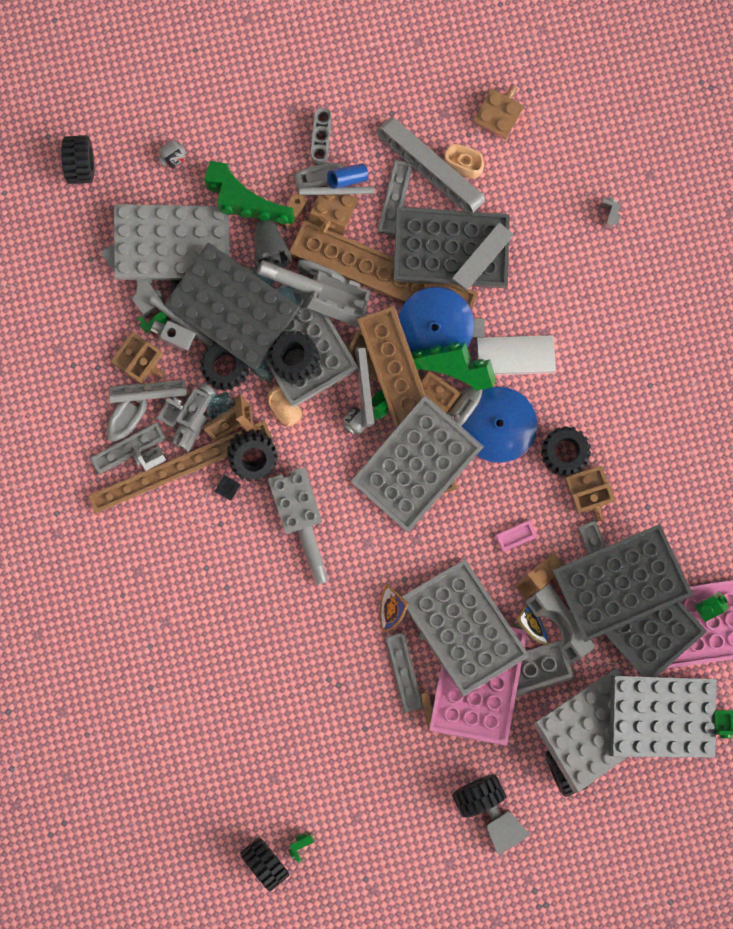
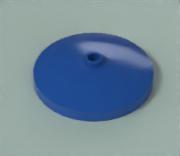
[399,286,474,353]
[461,387,537,463]

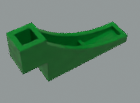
[204,161,295,224]
[411,341,496,391]

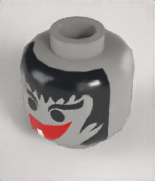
[158,140,187,169]
[342,406,367,435]

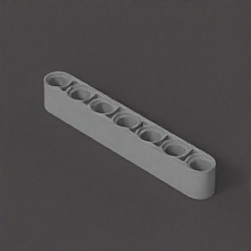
[376,117,485,214]

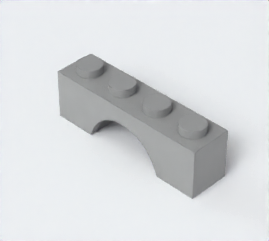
[100,244,164,318]
[525,584,595,664]

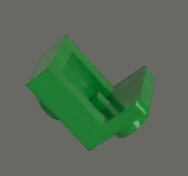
[137,311,169,334]
[372,390,389,422]
[695,592,729,623]
[714,710,733,739]
[288,832,315,863]

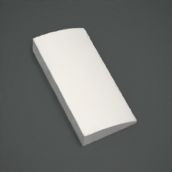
[477,335,556,375]

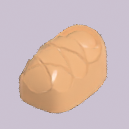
[444,144,484,179]
[267,386,302,427]

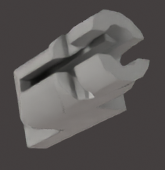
[172,388,212,452]

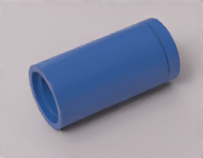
[327,163,369,189]

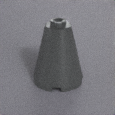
[254,219,292,270]

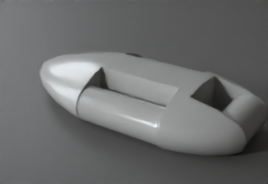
[294,163,346,188]
[297,259,348,282]
[447,386,482,426]
[107,400,147,442]

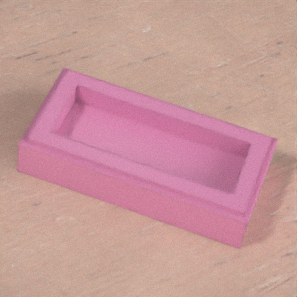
[495,520,538,553]

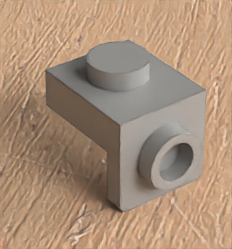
[600,198,621,230]
[157,397,184,428]
[133,446,166,471]

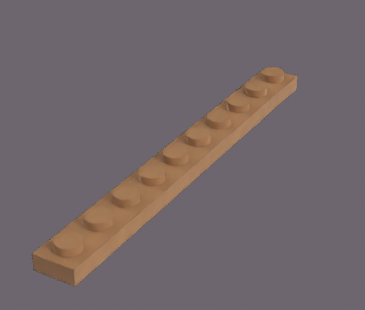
[88,420,273,514]

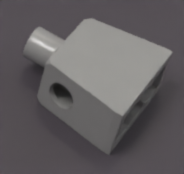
[150,320,196,354]
[485,806,530,855]

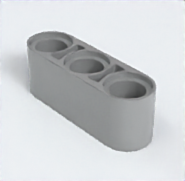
[311,108,332,165]

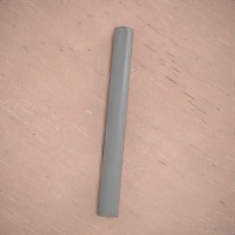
[298,186,374,195]
[149,296,215,347]

